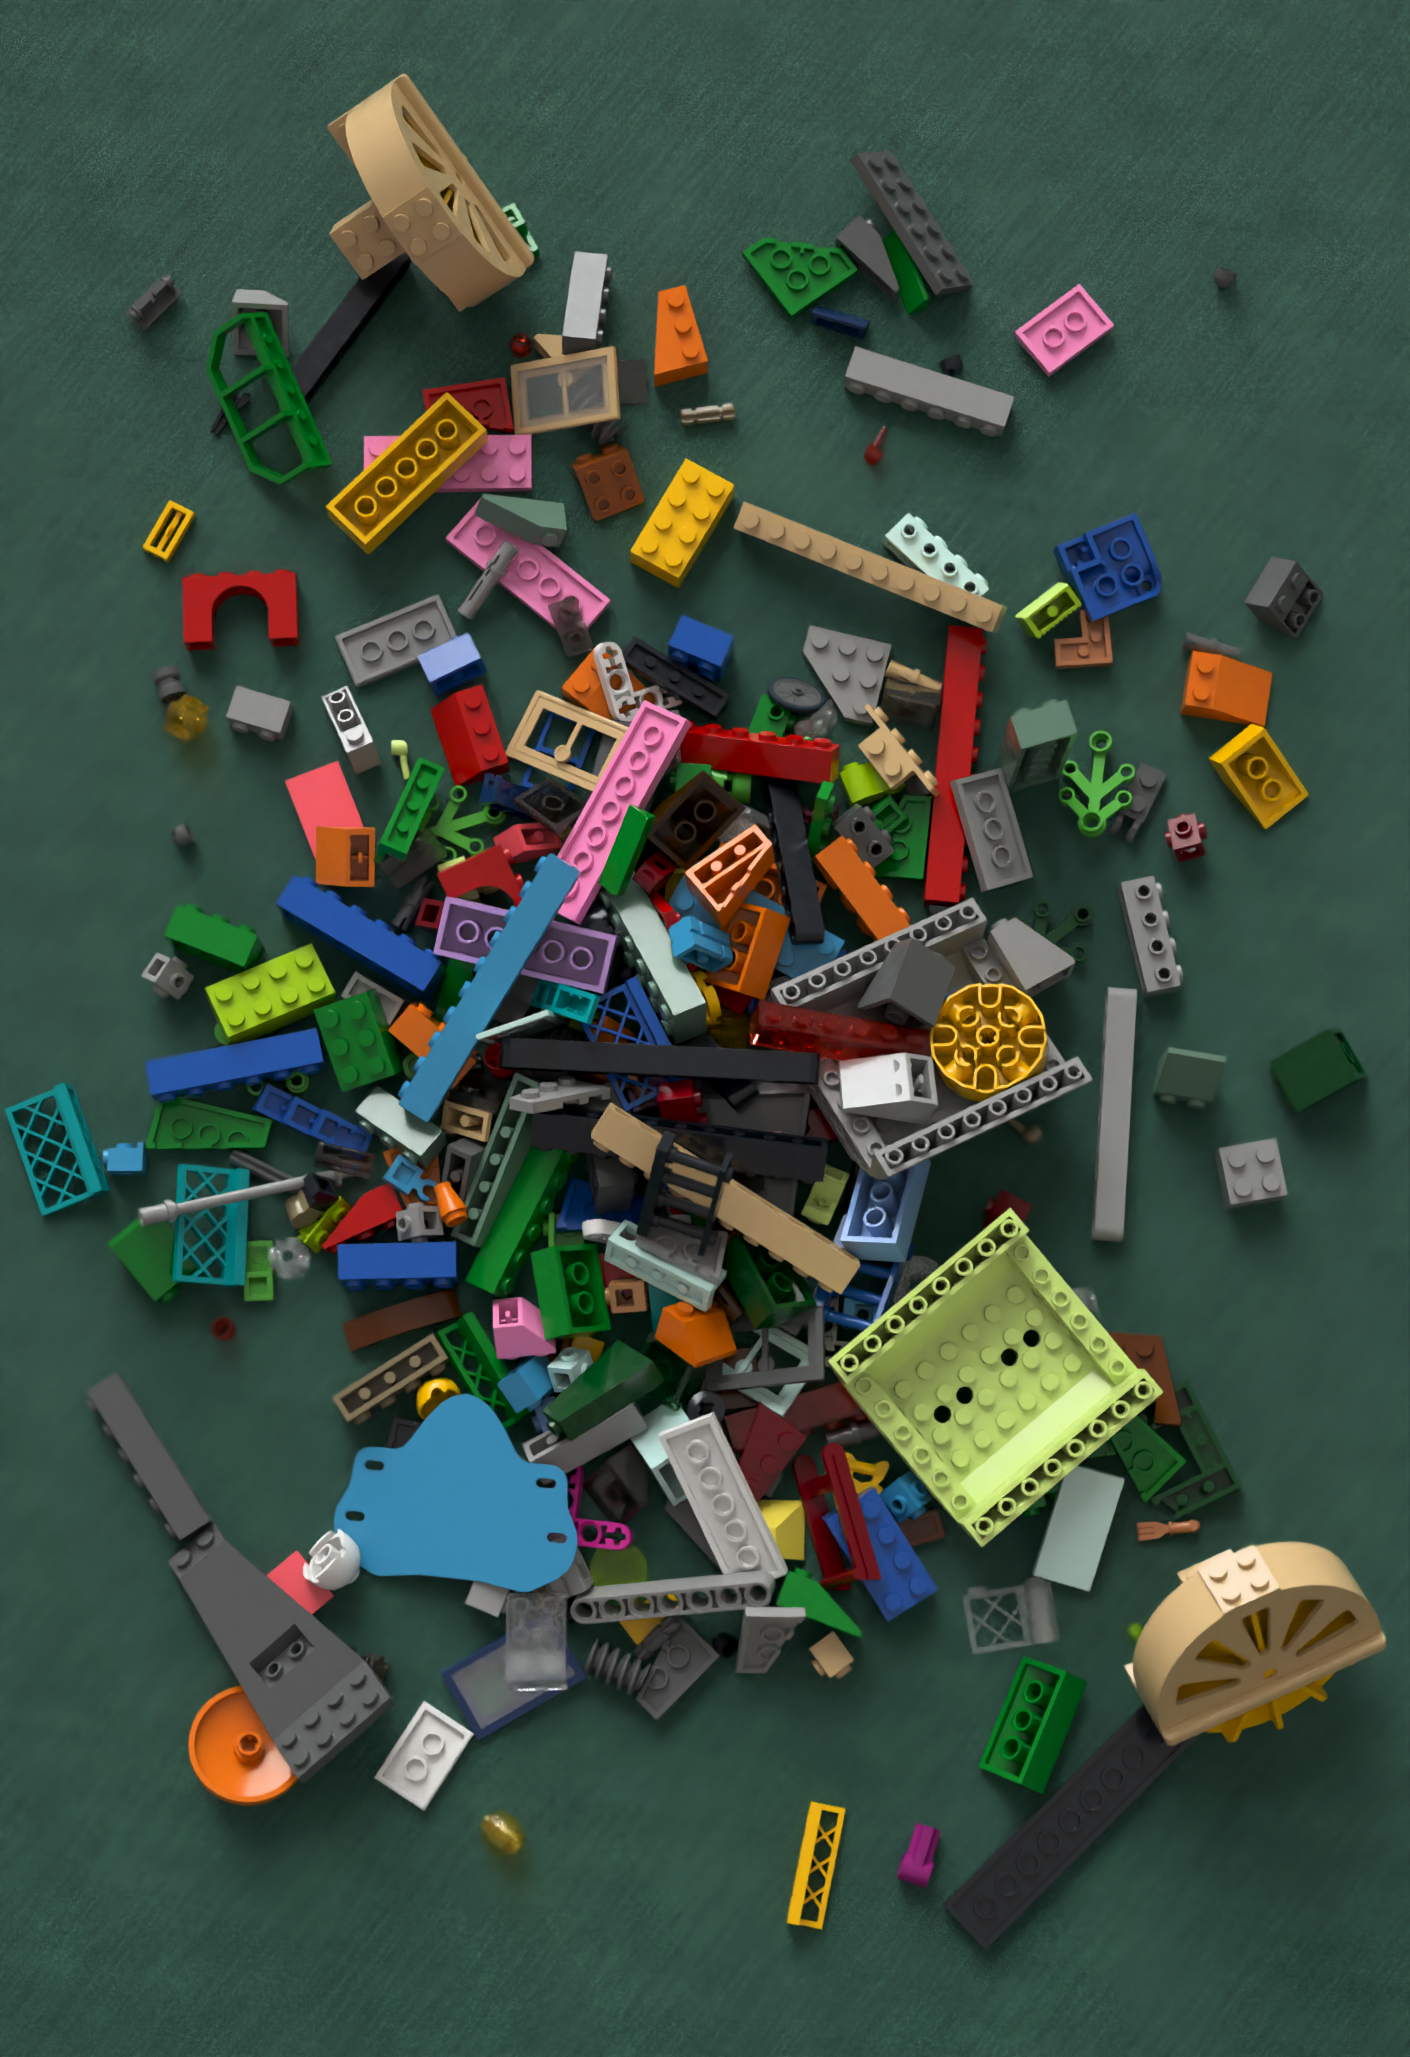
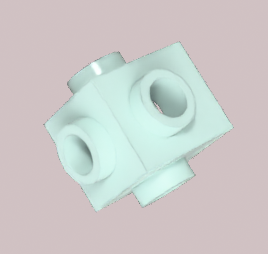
[547,1347,593,1393]

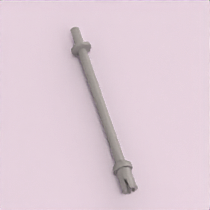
[138,1161,367,1227]

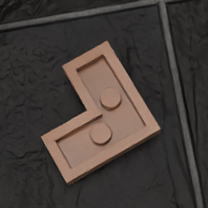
[1053,610,1113,669]

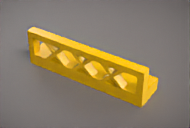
[786,1801,846,1929]

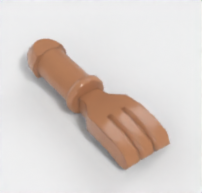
[1136,1519,1200,1541]

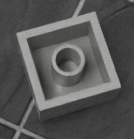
[1214,1138,1288,1210]

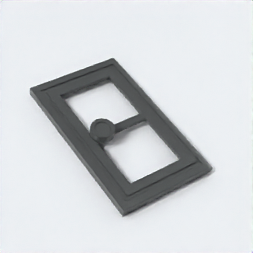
[705,1306,825,1393]

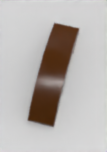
[342,1288,462,1352]

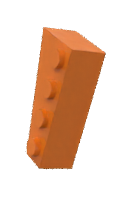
[811,835,911,944]

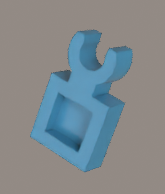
[382,1154,437,1203]

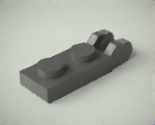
[1109,762,1167,843]

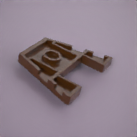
[1107,1331,1182,1427]

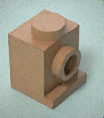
[605,1278,650,1314]

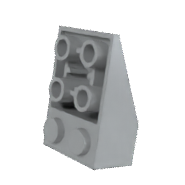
[837,1052,938,1125]

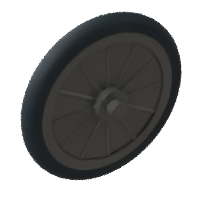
[767,677,825,714]

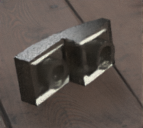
[547,596,594,658]

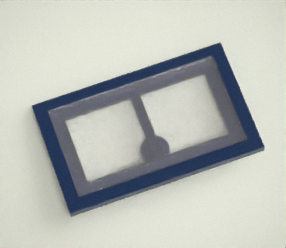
[440,1610,587,1740]

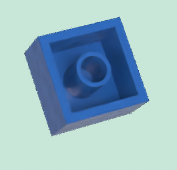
[668,615,734,683]

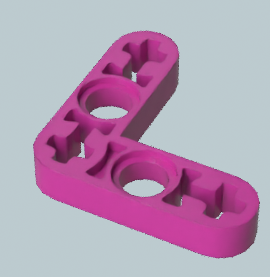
[548,1465,634,1551]

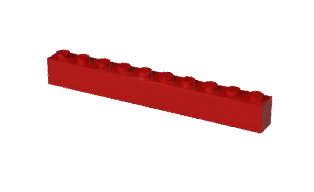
[923,625,987,907]

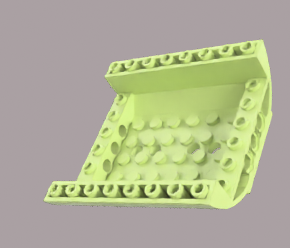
[828,1208,1163,1547]

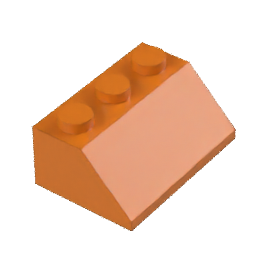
[703,902,791,1001]

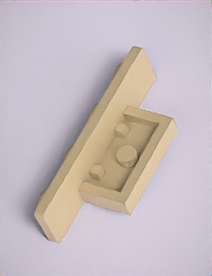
[858,703,941,797]

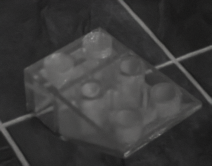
[505,1592,568,1691]

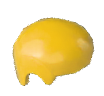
[416,1378,461,1419]

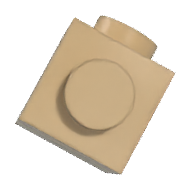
[808,1631,854,1679]

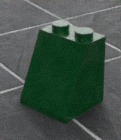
[1269,1027,1368,1113]

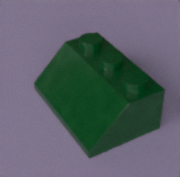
[722,1235,817,1329]

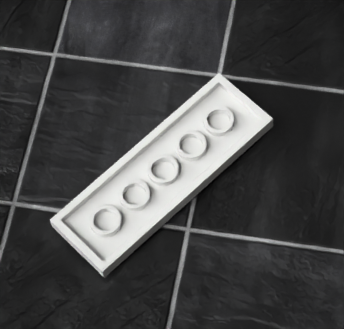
[658,1412,788,1594]

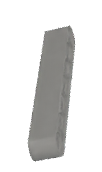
[570,1571,776,1624]

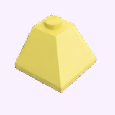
[757,1500,805,1560]

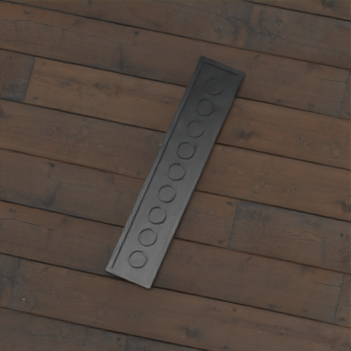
[943,1704,1198,1950]

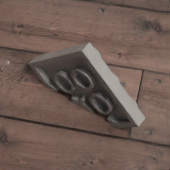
[803,625,891,727]

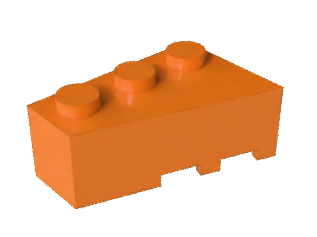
[654,285,708,387]
[684,824,775,928]
[388,1001,479,1088]

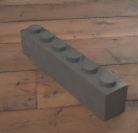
[87,1372,214,1542]

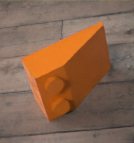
[561,645,655,722]
[1180,651,1272,728]

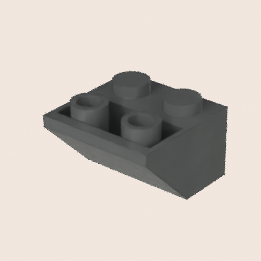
[1244,557,1324,639]

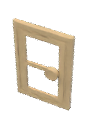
[505,690,629,792]

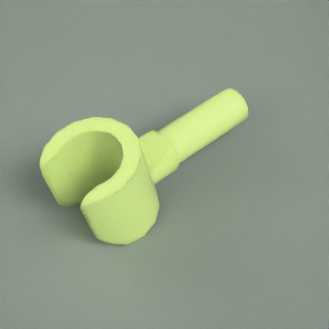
[391,740,410,780]

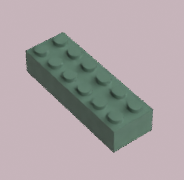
[995,699,1078,794]
[599,871,706,1045]

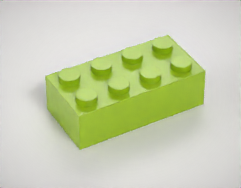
[205,943,336,1045]

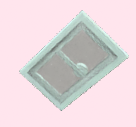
[476,1009,566,1044]

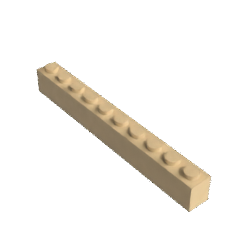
[734,502,1007,634]
[591,1102,861,1294]

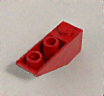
[322,1183,403,1255]

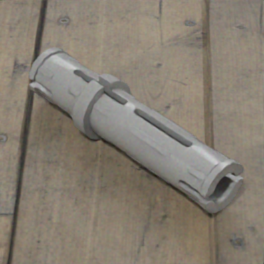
[458,540,519,620]

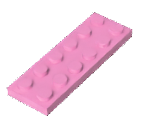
[364,435,532,492]
[446,498,611,645]

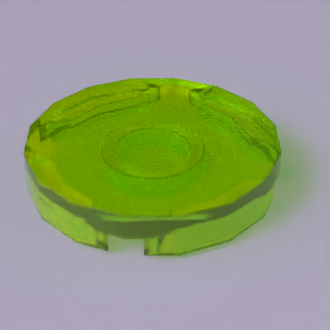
[589,1541,648,1600]

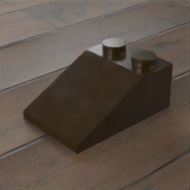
[648,770,746,871]

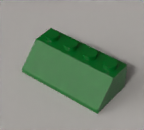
[978,1655,1087,1794]

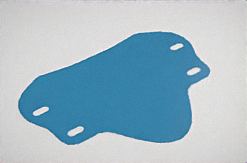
[334,1394,578,1592]

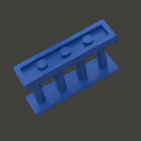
[814,1214,915,1331]

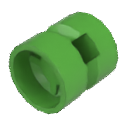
[711,769,751,805]

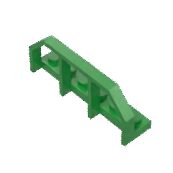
[206,312,333,485]

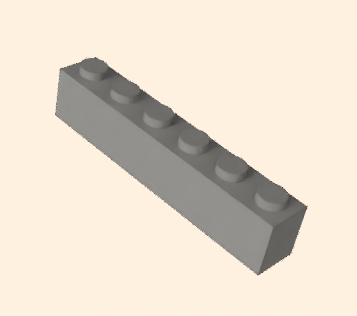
[844,346,1014,437]

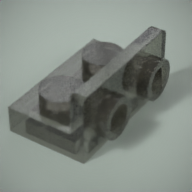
[448,1071,512,1114]

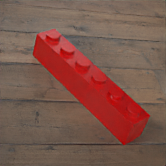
[670,721,840,784]

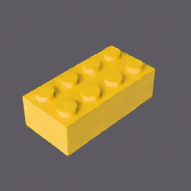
[630,458,735,589]

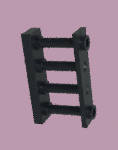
[636,1130,735,1257]

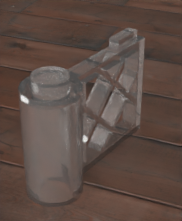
[962,1576,1061,1655]

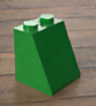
[107,1218,202,1304]

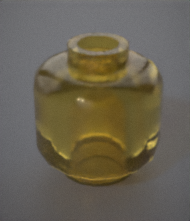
[480,1810,526,1856]

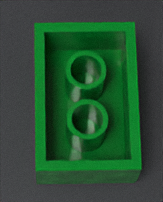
[164,903,264,974]
[313,988,404,1092]
[530,1243,611,1340]

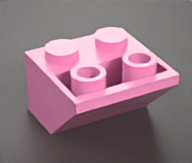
[493,1297,556,1360]

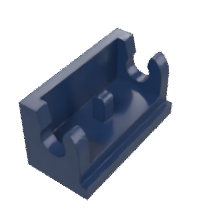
[479,773,543,821]

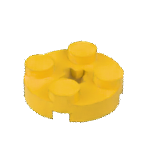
[690,970,722,1029]

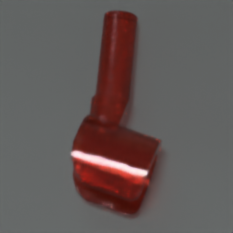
[864,427,888,466]

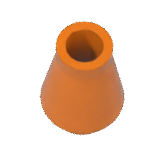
[434,1181,468,1227]

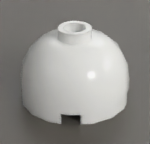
[303,1529,361,1590]

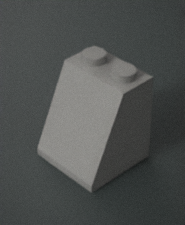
[987,917,1076,997]

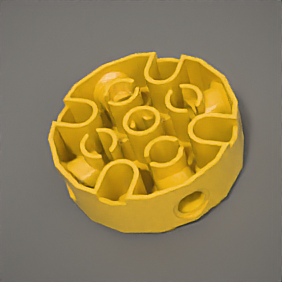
[929,983,1049,1102]

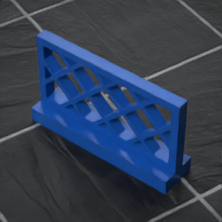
[579,976,686,1112]

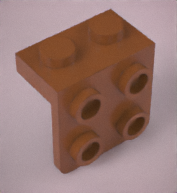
[570,443,645,520]

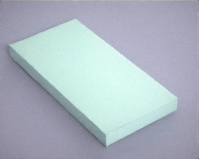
[1032,1465,1125,1592]

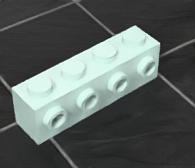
[884,513,989,598]

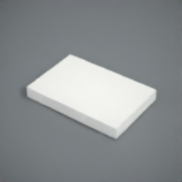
[374,1701,474,1811]

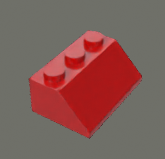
[430,684,510,787]

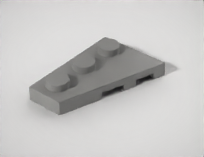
[509,1075,611,1114]

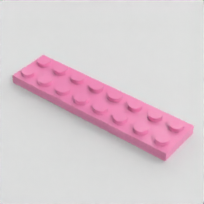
[557,700,692,925]

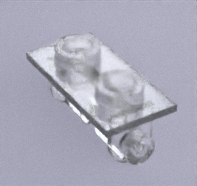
[794,699,837,741]

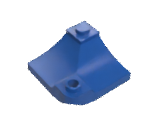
[1053,513,1162,623]

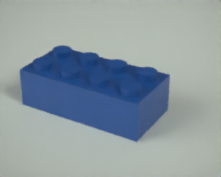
[338,1242,460,1291]
[821,1486,938,1622]

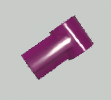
[897,1822,941,1888]

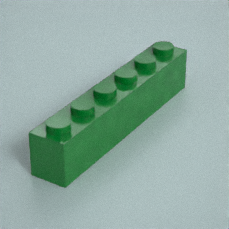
[465,1146,579,1299]

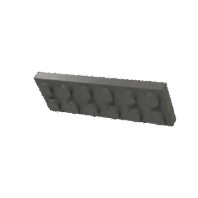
[851,151,975,295]

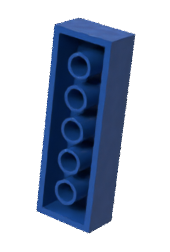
[276,875,445,1003]

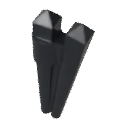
[210,392,250,436]

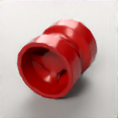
[484,1043,516,1079]

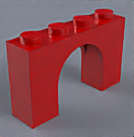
[182,569,300,651]
[437,843,525,908]

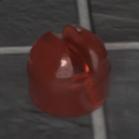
[510,333,532,357]
[211,1316,236,1341]

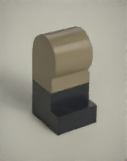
[284,1172,339,1229]

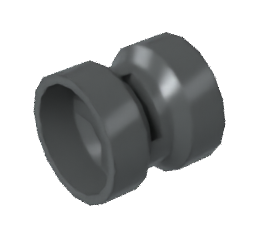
[151,666,187,704]

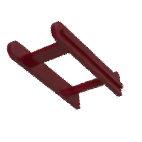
[792,1443,882,1591]

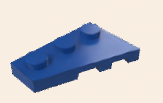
[556,1178,645,1233]

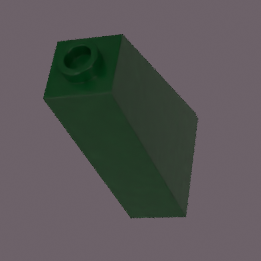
[542,1340,665,1441]

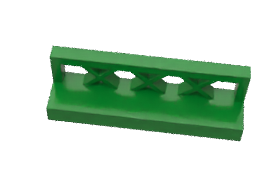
[373,757,445,864]
[435,1311,532,1429]

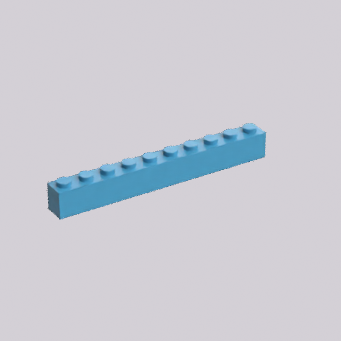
[398,853,582,1123]

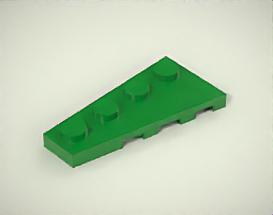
[145,1097,274,1150]

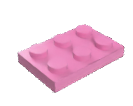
[1014,284,1114,377]

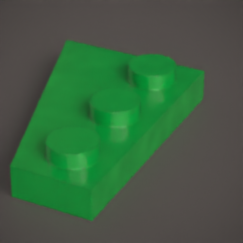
[808,781,837,867]
[873,794,933,882]
[1111,1414,1186,1503]

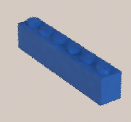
[145,1028,326,1103]

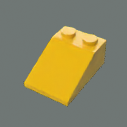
[1208,724,1309,830]

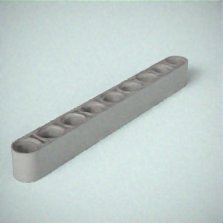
[1092,987,1137,1242]

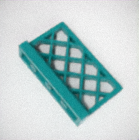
[5,1082,111,1217]
[172,1164,250,1288]

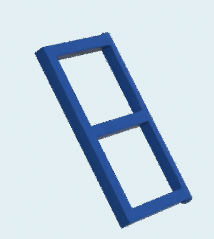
[520,711,596,803]

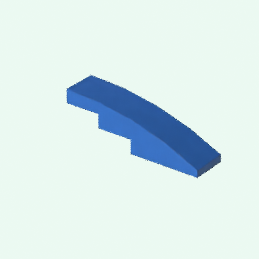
[252,1083,374,1161]

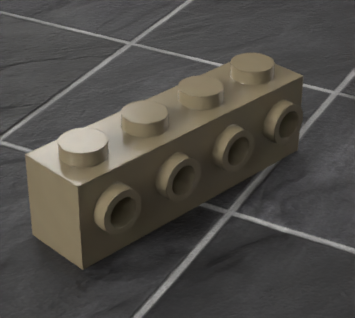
[332,1333,450,1426]

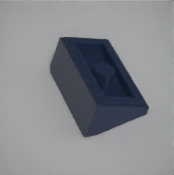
[811,306,869,339]

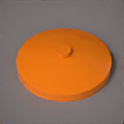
[188,1686,298,1806]

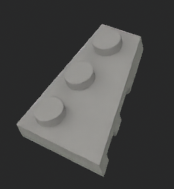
[635,1225,728,1286]
[736,1607,806,1673]

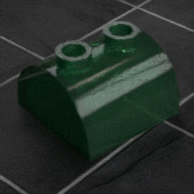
[641,1331,706,1412]

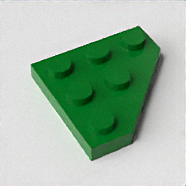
[742,237,858,320]

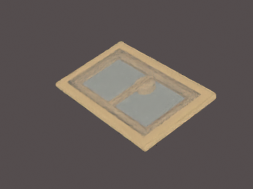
[510,346,620,435]

